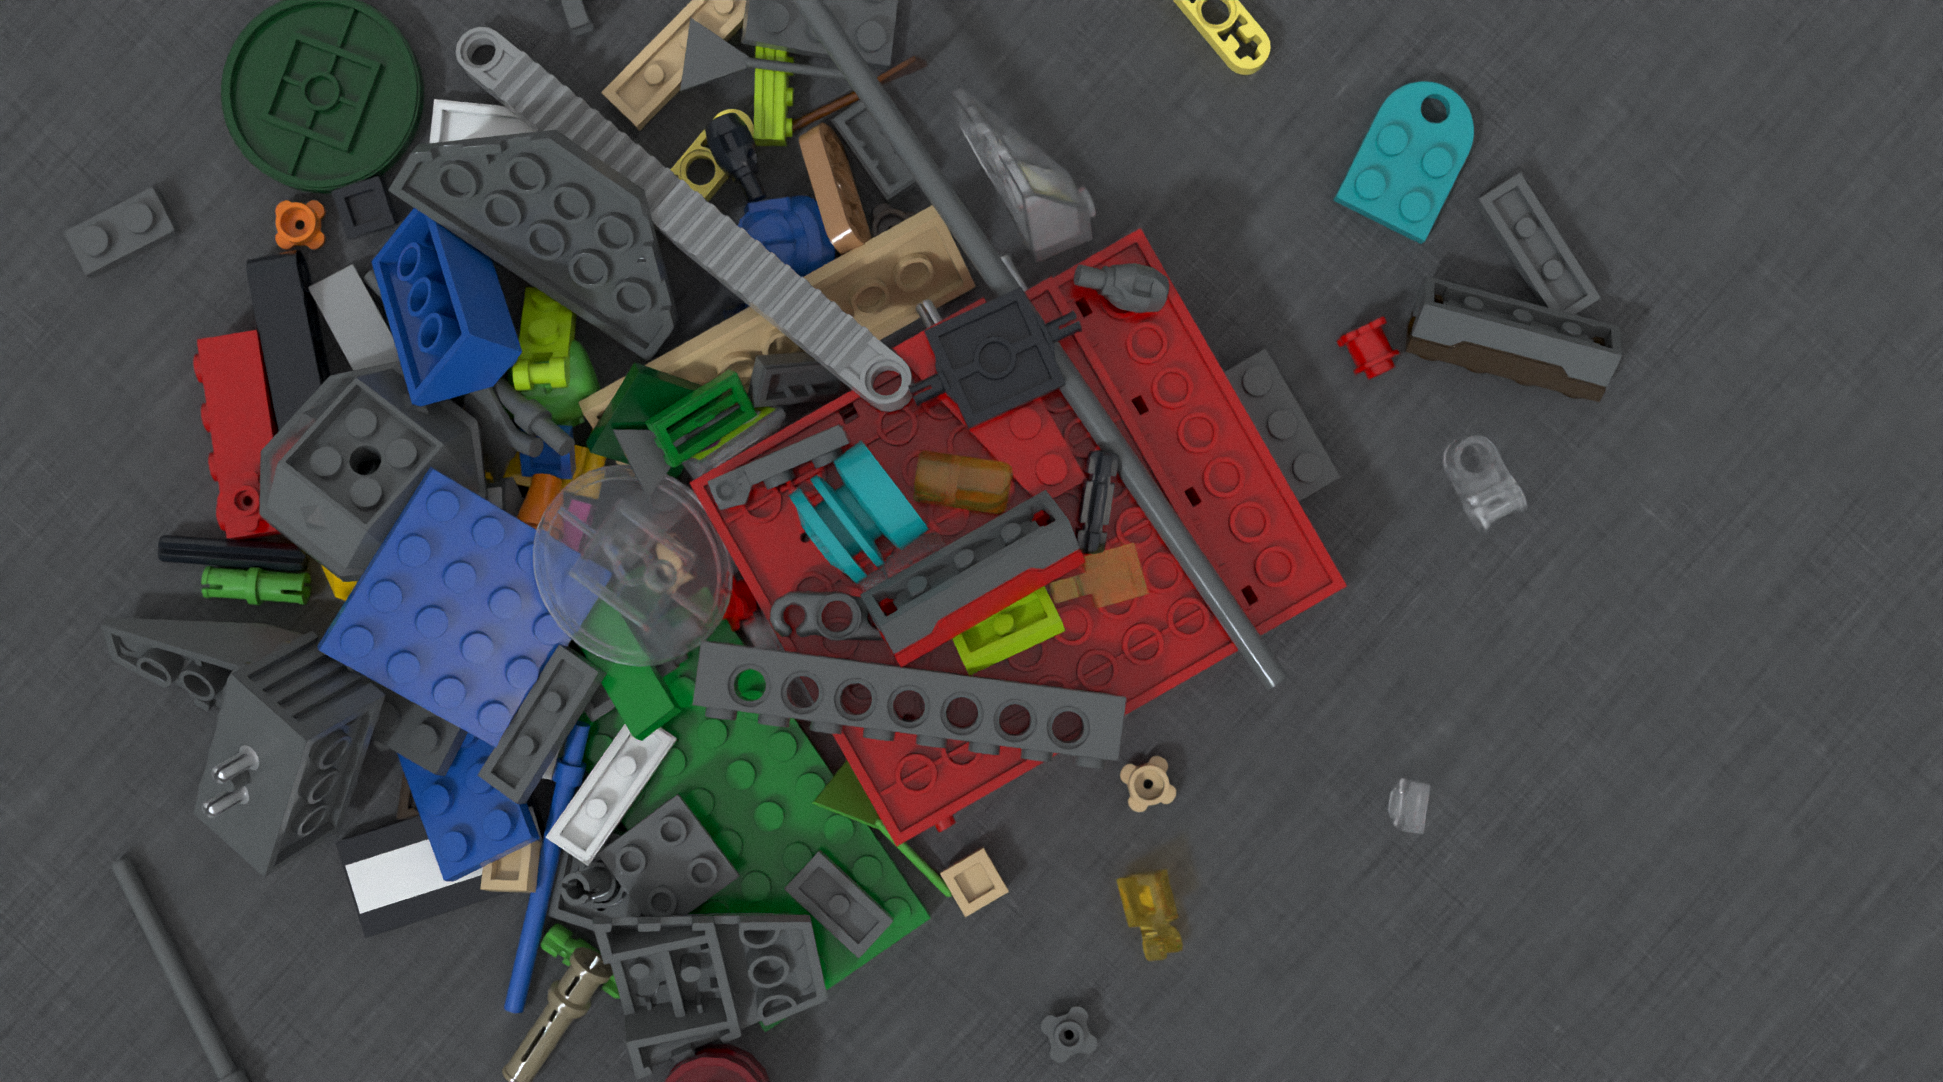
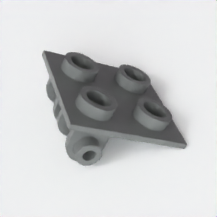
[598,794,740,917]

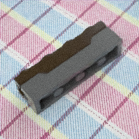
[1405,276,1622,403]

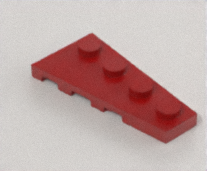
[892,297,1086,500]

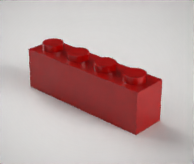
[193,330,281,540]

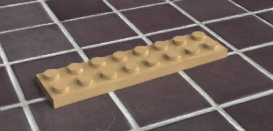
[578,205,976,480]

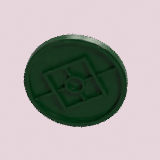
[221,0,424,194]

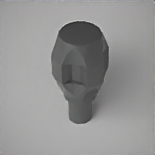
[1074,263,1169,313]

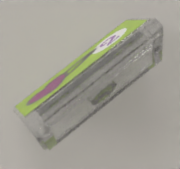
[682,406,786,480]

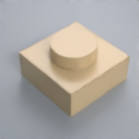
[481,841,541,893]
[940,846,1009,917]

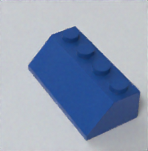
[371,208,522,407]

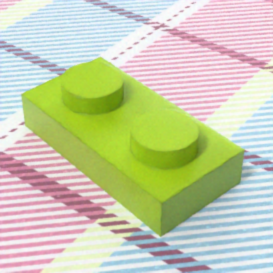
[952,586,1065,676]

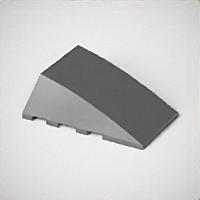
[592,913,828,1080]

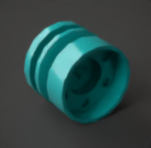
[789,441,929,584]

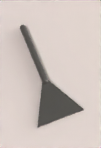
[680,17,846,92]
[613,404,740,499]

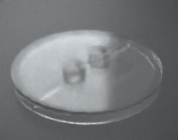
[533,465,733,666]

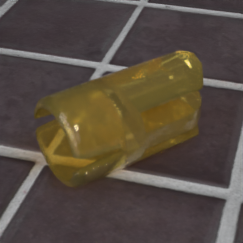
[913,450,1013,514]

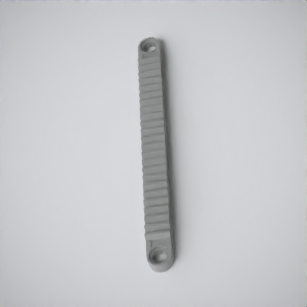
[455,27,915,412]

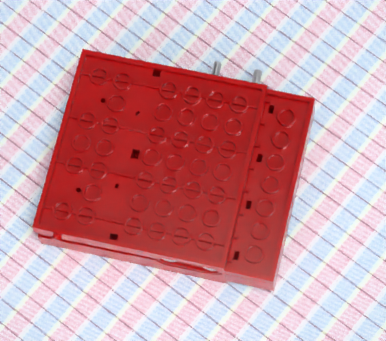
[689,228,1347,847]

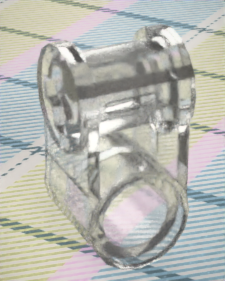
[1442,435,1528,534]

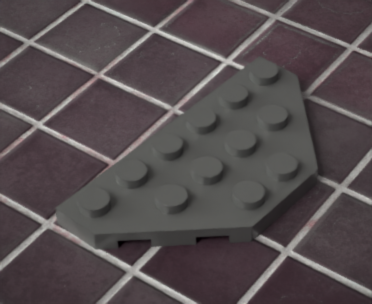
[388,130,679,362]

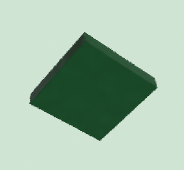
[586,362,723,479]

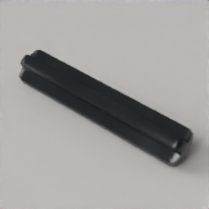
[158,535,310,571]

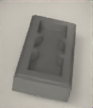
[831,100,918,204]
[747,352,847,408]

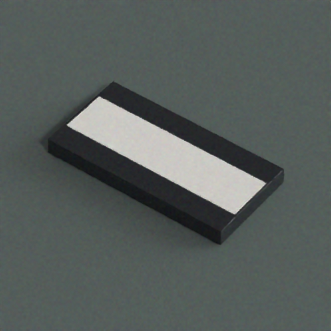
[335,791,545,938]

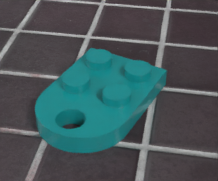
[1333,81,1474,244]

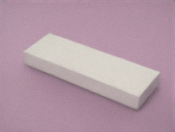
[546,724,677,867]

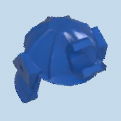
[737,195,835,277]

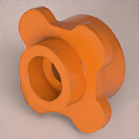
[275,200,326,250]

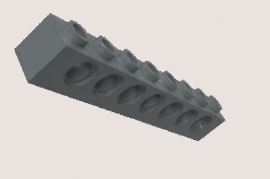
[693,641,1126,769]

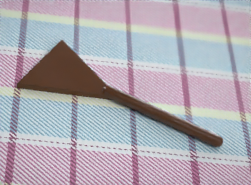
[793,55,928,132]

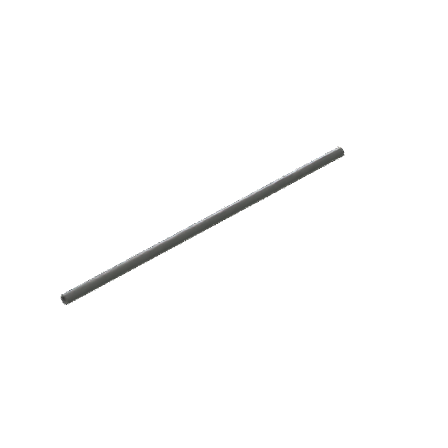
[792,0,1288,691]

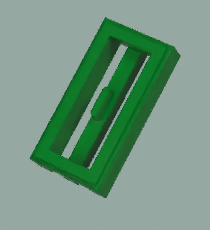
[645,369,757,468]

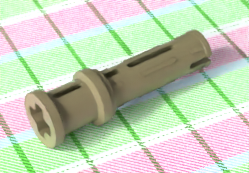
[502,947,613,1082]

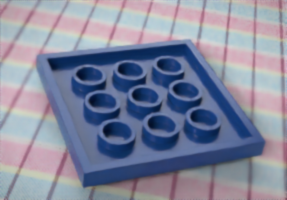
[317,466,611,748]

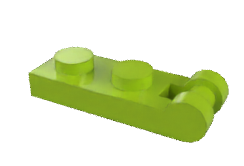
[512,287,577,391]

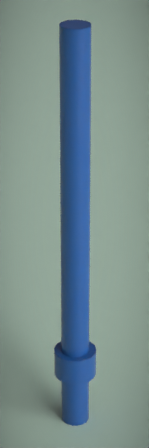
[504,721,590,1013]

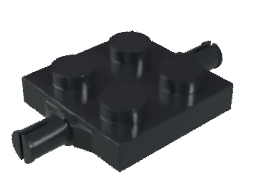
[908,287,1082,430]

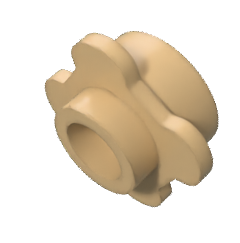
[1120,756,1176,812]

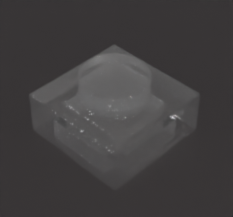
[1389,778,1430,835]

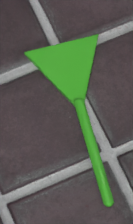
[811,760,952,897]

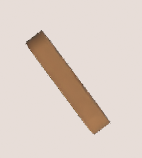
[799,123,871,255]

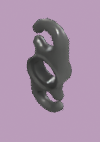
[770,591,883,641]

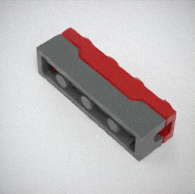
[860,490,1085,667]

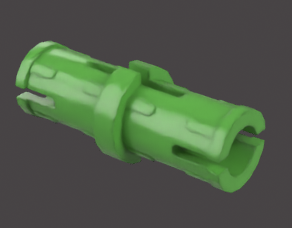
[201,566,311,606]

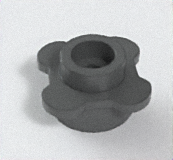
[1040,1005,1097,1063]

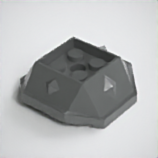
[259,361,489,582]

